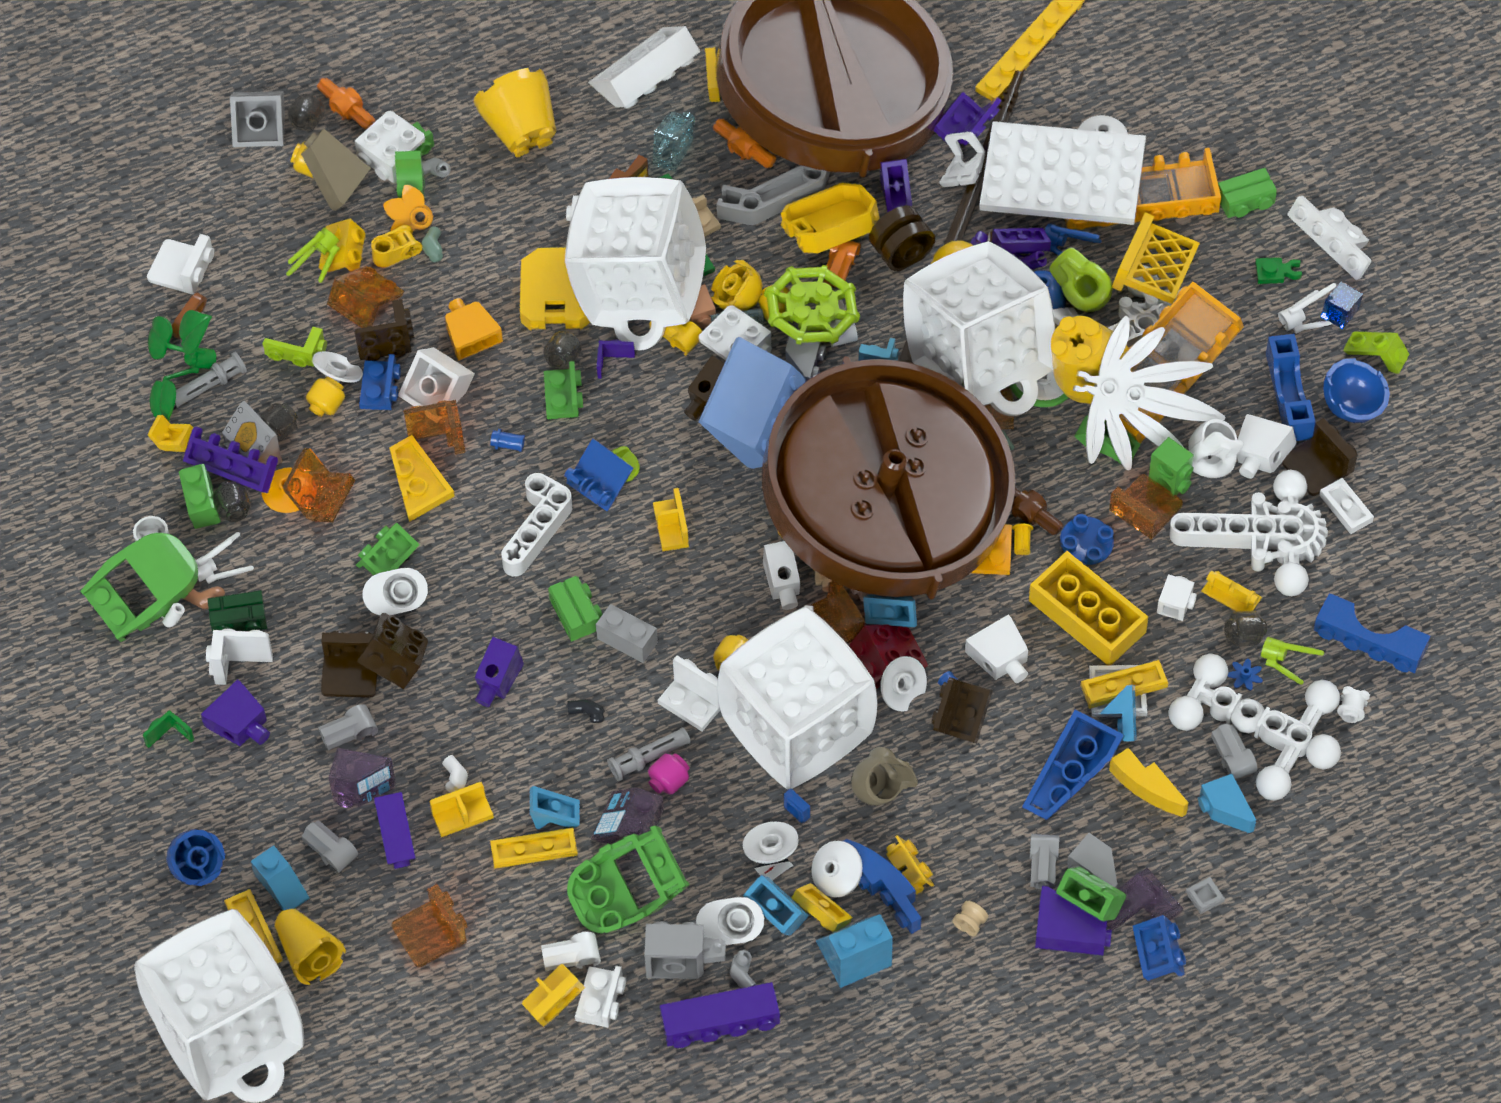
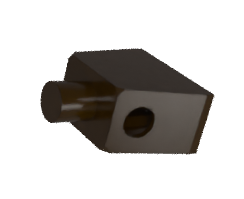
[684,355,725,421]

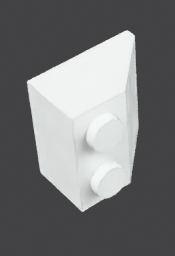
[398,347,475,422]

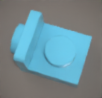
[858,338,899,361]

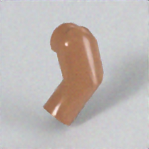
[184,586,225,609]

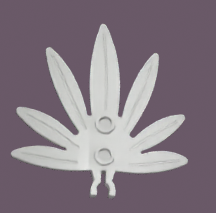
[1073,316,1225,470]

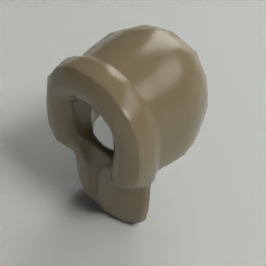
[851,747,918,806]

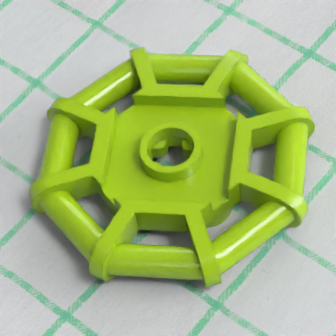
[764,265,860,345]

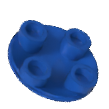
[1060,514,1114,565]

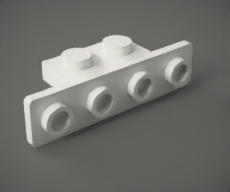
[1288,196,1371,280]

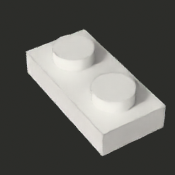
[1319,478,1374,534]

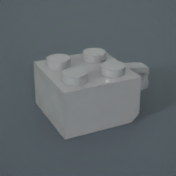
[645,921,726,979]

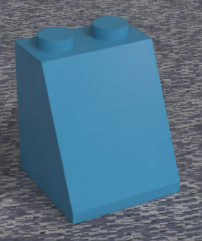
[816,914,893,988]

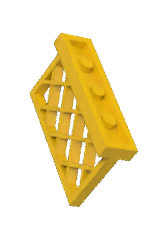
[1112,213,1200,304]

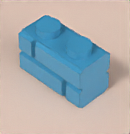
[743,875,809,936]

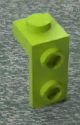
[263,327,327,367]
[1343,331,1409,374]

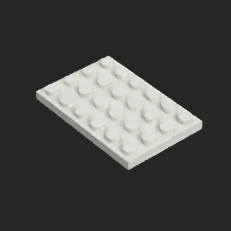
[980,122,1146,225]

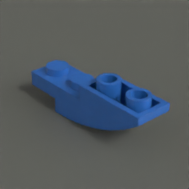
[843,839,921,934]

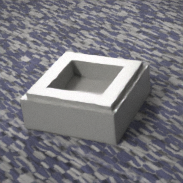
[1185,877,1225,914]

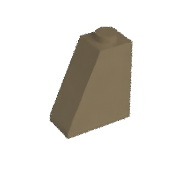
[301,129,371,211]

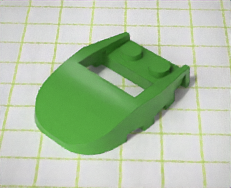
[80,533,198,642]
[567,826,690,933]

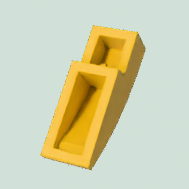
[1109,748,1188,817]

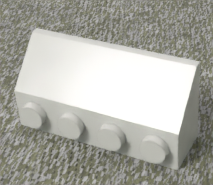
[588,26,700,109]

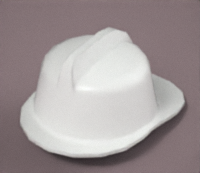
[363,568,428,615]
[696,897,764,945]

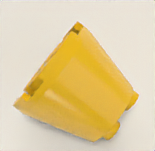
[474,68,556,157]
[1051,316,1132,403]

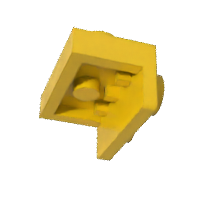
[319,218,365,274]

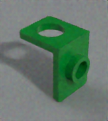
[143,710,195,748]

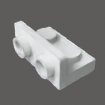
[575,966,626,1028]

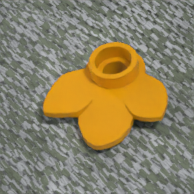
[383,185,433,234]

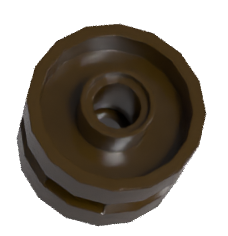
[869,205,936,271]

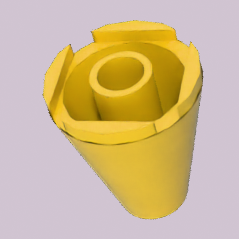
[275,909,346,985]

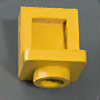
[148,415,193,452]

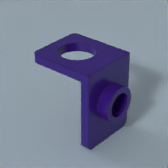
[597,340,635,379]

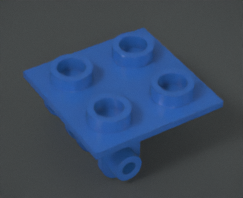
[564,438,634,511]

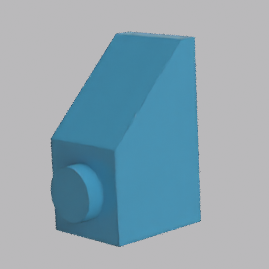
[1198,774,1256,833]
[251,845,310,911]

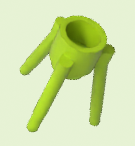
[286,228,340,283]
[1261,636,1324,685]

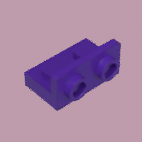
[991,228,1051,254]

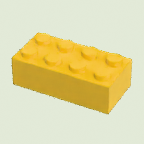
[1029,551,1148,665]

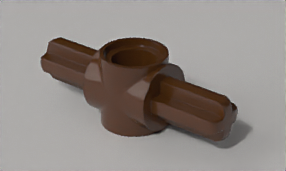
[1011,488,1063,535]

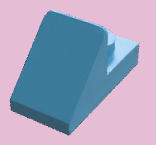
[863,594,917,627]
[1100,685,1137,741]
[530,786,580,829]

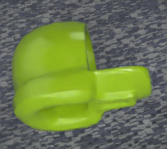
[1049,248,1113,312]

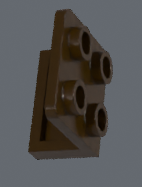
[354,299,415,361]
[1281,418,1358,496]
[357,613,428,689]
[321,631,378,698]
[931,677,993,744]

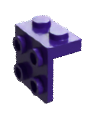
[934,92,1002,146]

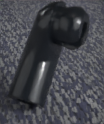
[567,699,605,723]

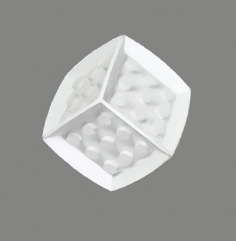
[565,177,706,350]
[903,241,1055,416]
[717,605,877,789]
[135,909,304,1103]

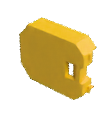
[781,183,880,254]
[520,248,590,331]

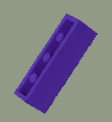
[660,982,780,1048]

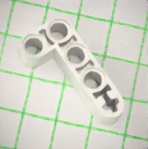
[502,473,572,576]

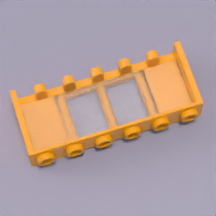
[1065,148,1221,230]
[1090,281,1244,444]

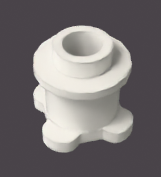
[1337,686,1370,723]

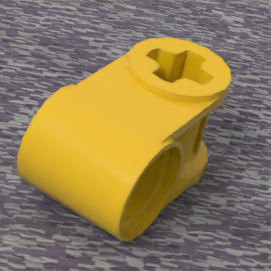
[371,225,422,268]

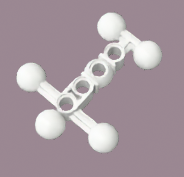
[1168,653,1341,801]

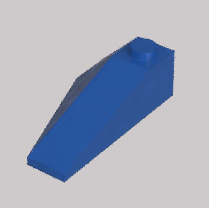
[1022,710,1125,820]

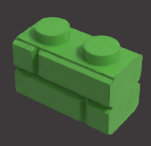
[1218,168,1277,218]
[179,464,221,529]
[548,576,602,642]
[1056,867,1127,921]

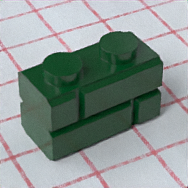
[207,590,267,633]

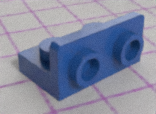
[359,354,401,410]
[1132,915,1186,981]

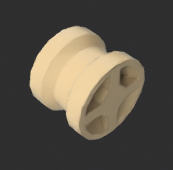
[953,901,988,937]

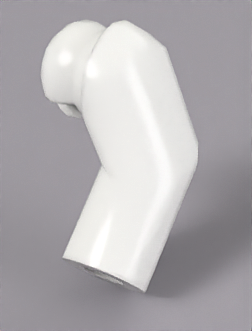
[161,603,185,627]

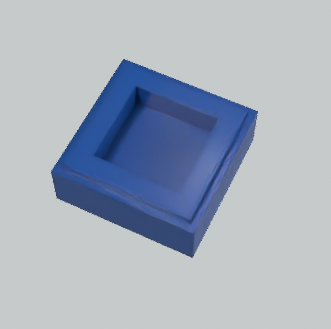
[784,788,810,823]

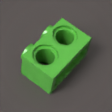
[1148,437,1194,499]

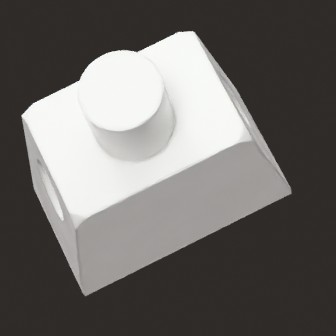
[1237,414,1297,479]
[763,541,800,610]
[965,614,1028,683]

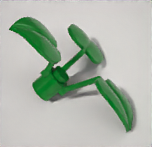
[148,310,216,421]

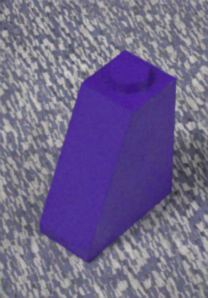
[374,792,415,869]
[1035,886,1112,956]

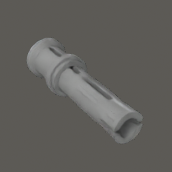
[175,352,247,408]
[607,727,690,781]

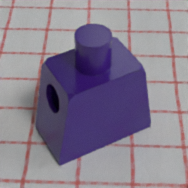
[475,637,524,707]
[201,679,270,746]

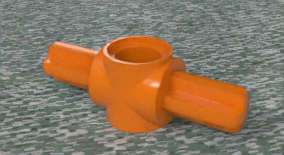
[317,78,375,129]
[713,119,776,168]

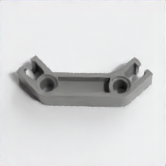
[717,165,831,225]

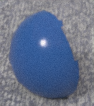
[1323,358,1390,423]

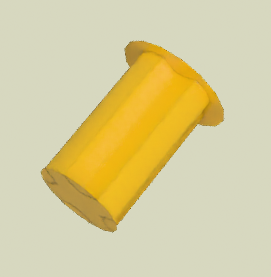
[1012,524,1033,555]

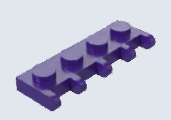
[183,426,278,493]

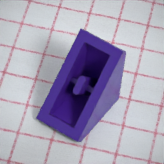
[880,159,912,212]

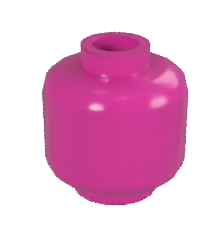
[648,753,690,795]

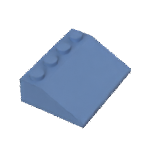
[699,337,808,469]

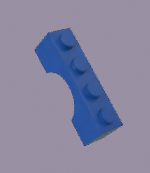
[1266,334,1315,441]
[1314,593,1431,673]

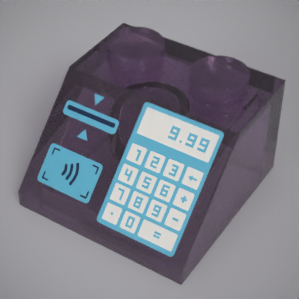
[328,748,396,808]
[591,788,664,856]

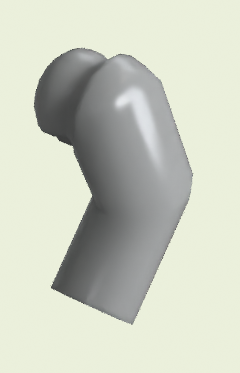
[422,158,451,177]
[730,950,756,988]

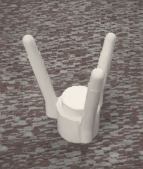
[1278,283,1336,334]
[196,532,254,584]

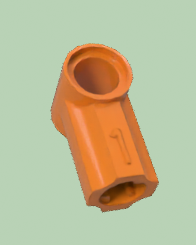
[824,241,861,287]

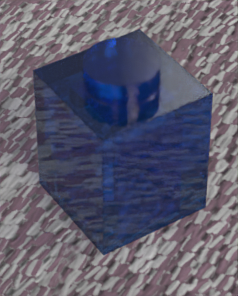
[1321,282,1363,329]

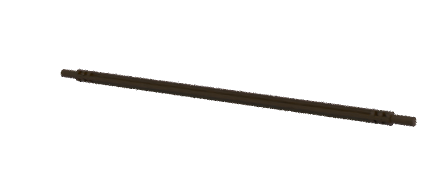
[898,71,1024,364]

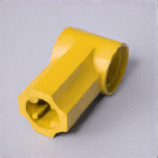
[649,321,702,356]

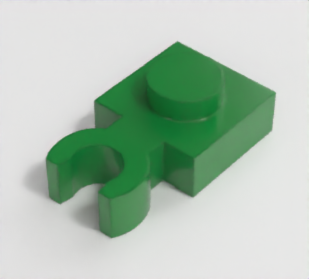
[1255,257,1302,284]

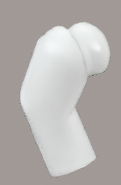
[442,755,468,793]

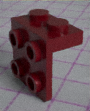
[849,624,928,688]

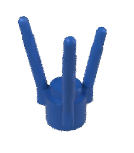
[1044,223,1102,256]

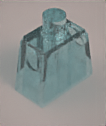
[652,111,695,173]

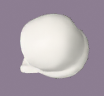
[1188,419,1244,478]

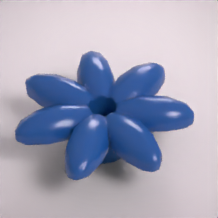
[1228,659,1263,691]

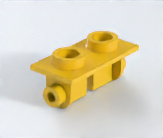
[1201,571,1262,618]
[886,835,934,894]

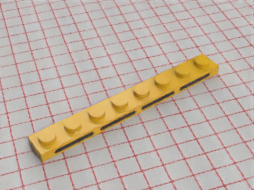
[975,0,1087,101]

